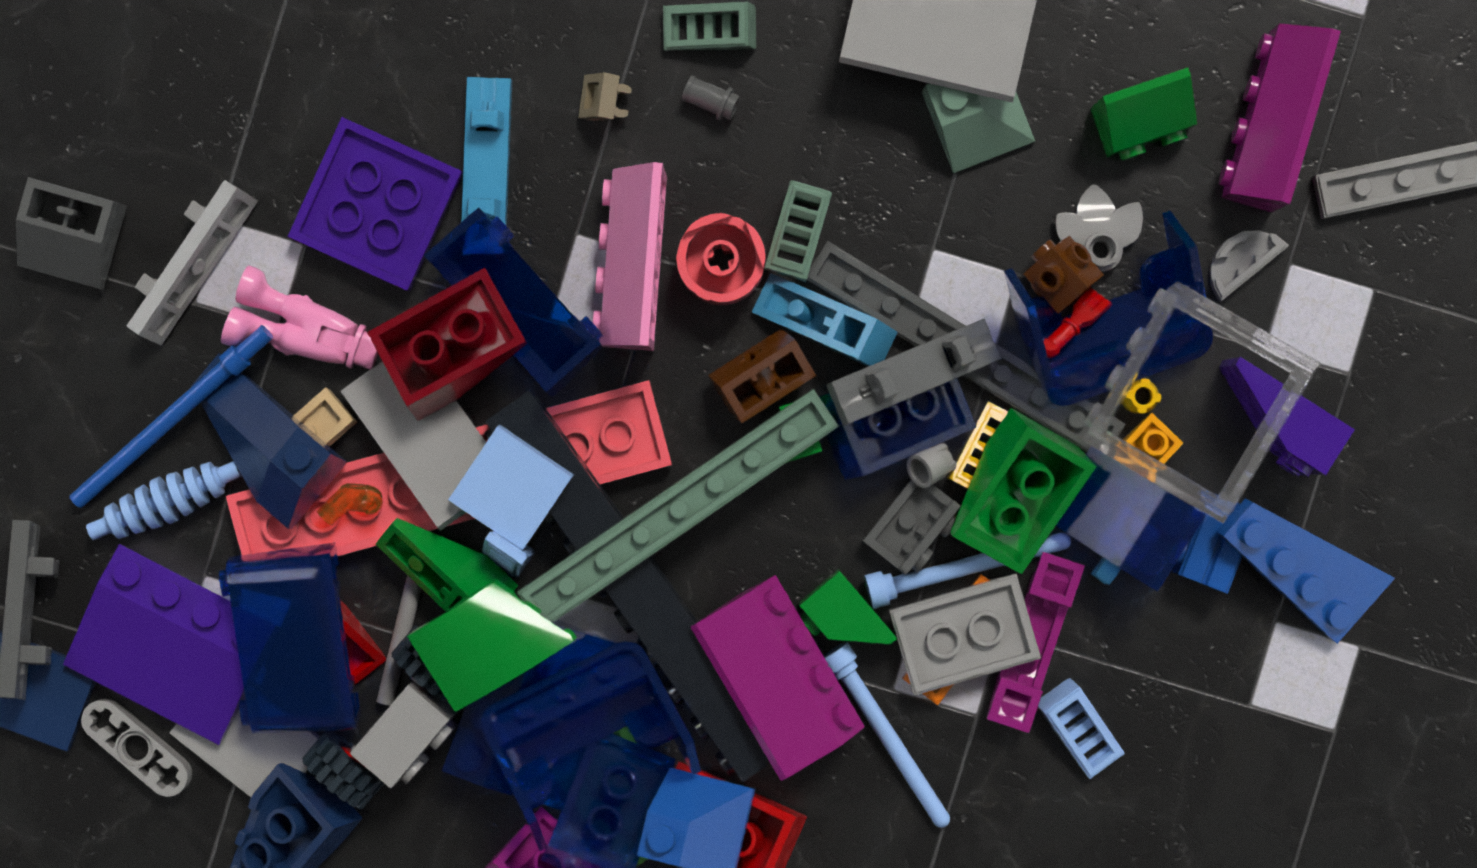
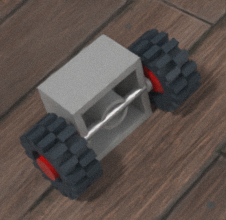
[302,625,459,809]

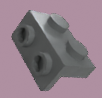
[862,479,961,575]

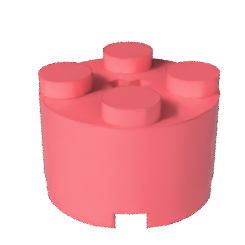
[676,213,765,305]

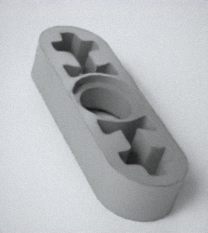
[81,698,192,797]

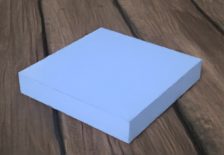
[448,424,574,550]

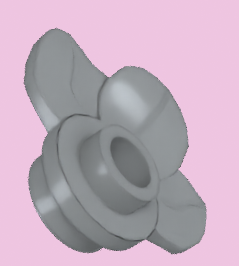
[1056,184,1143,272]

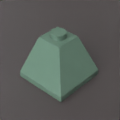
[922,84,1035,174]

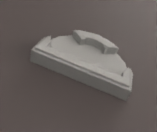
[1209,230,1289,301]

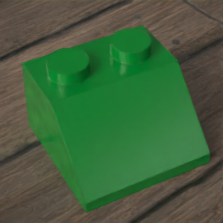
[1090,67,1197,161]

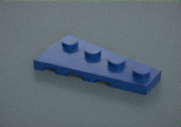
[1216,498,1395,644]

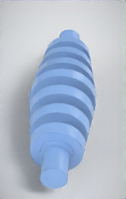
[86,461,242,540]

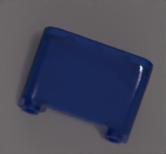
[219,542,361,734]

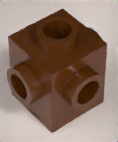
[1024,235,1104,314]

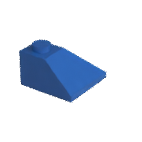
[637,768,755,868]

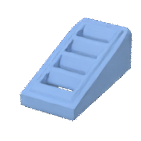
[482,531,535,578]
[1038,678,1125,779]

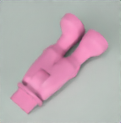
[221,265,378,370]

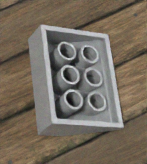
[839,0,1037,103]

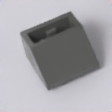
[16,177,127,290]

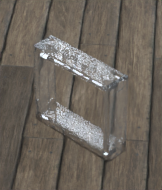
[1083,281,1321,524]

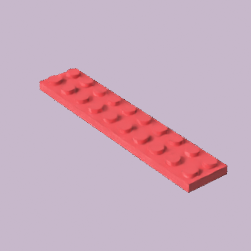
[226,380,672,580]

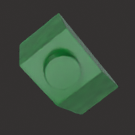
[799,569,897,644]

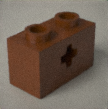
[708,329,816,423]

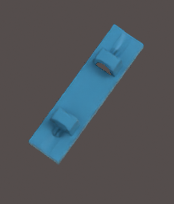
[460,77,512,255]

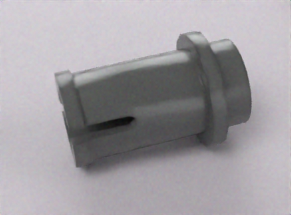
[681,76,740,121]

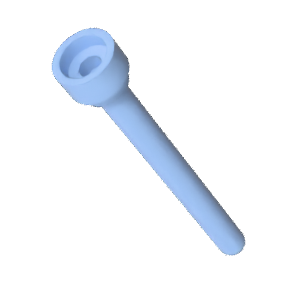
[864,533,1071,609]
[823,641,950,828]

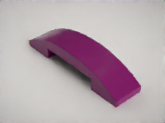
[986,552,1085,733]

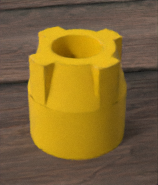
[1121,378,1161,414]

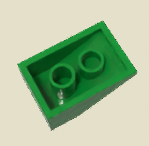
[950,408,1097,574]

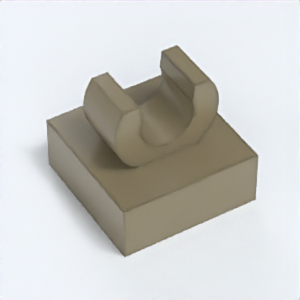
[578,72,632,121]

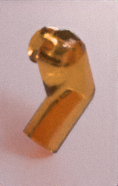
[317,483,383,526]

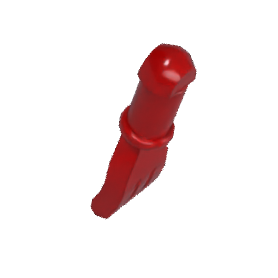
[1039,288,1112,358]

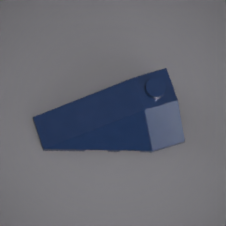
[191,353,347,530]
[229,763,362,868]

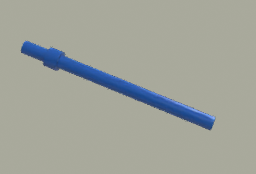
[69,325,273,508]

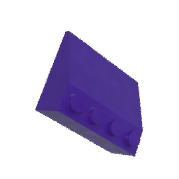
[63,544,281,745]

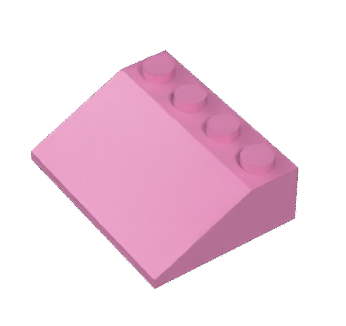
[592,162,667,351]

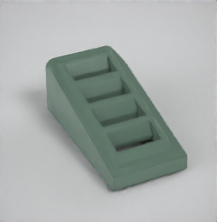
[663,2,756,51]
[764,180,832,282]

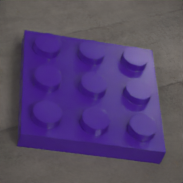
[287,117,463,292]

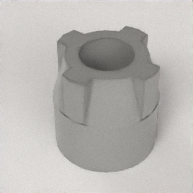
[907,443,957,488]

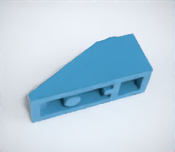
[752,273,897,367]

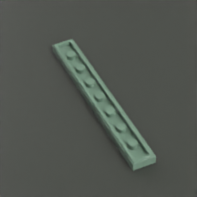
[517,389,839,623]

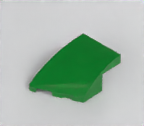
[407,580,577,712]

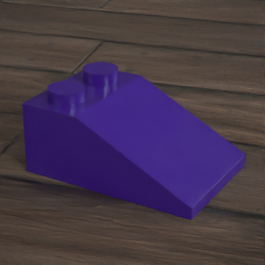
[1219,357,1355,478]

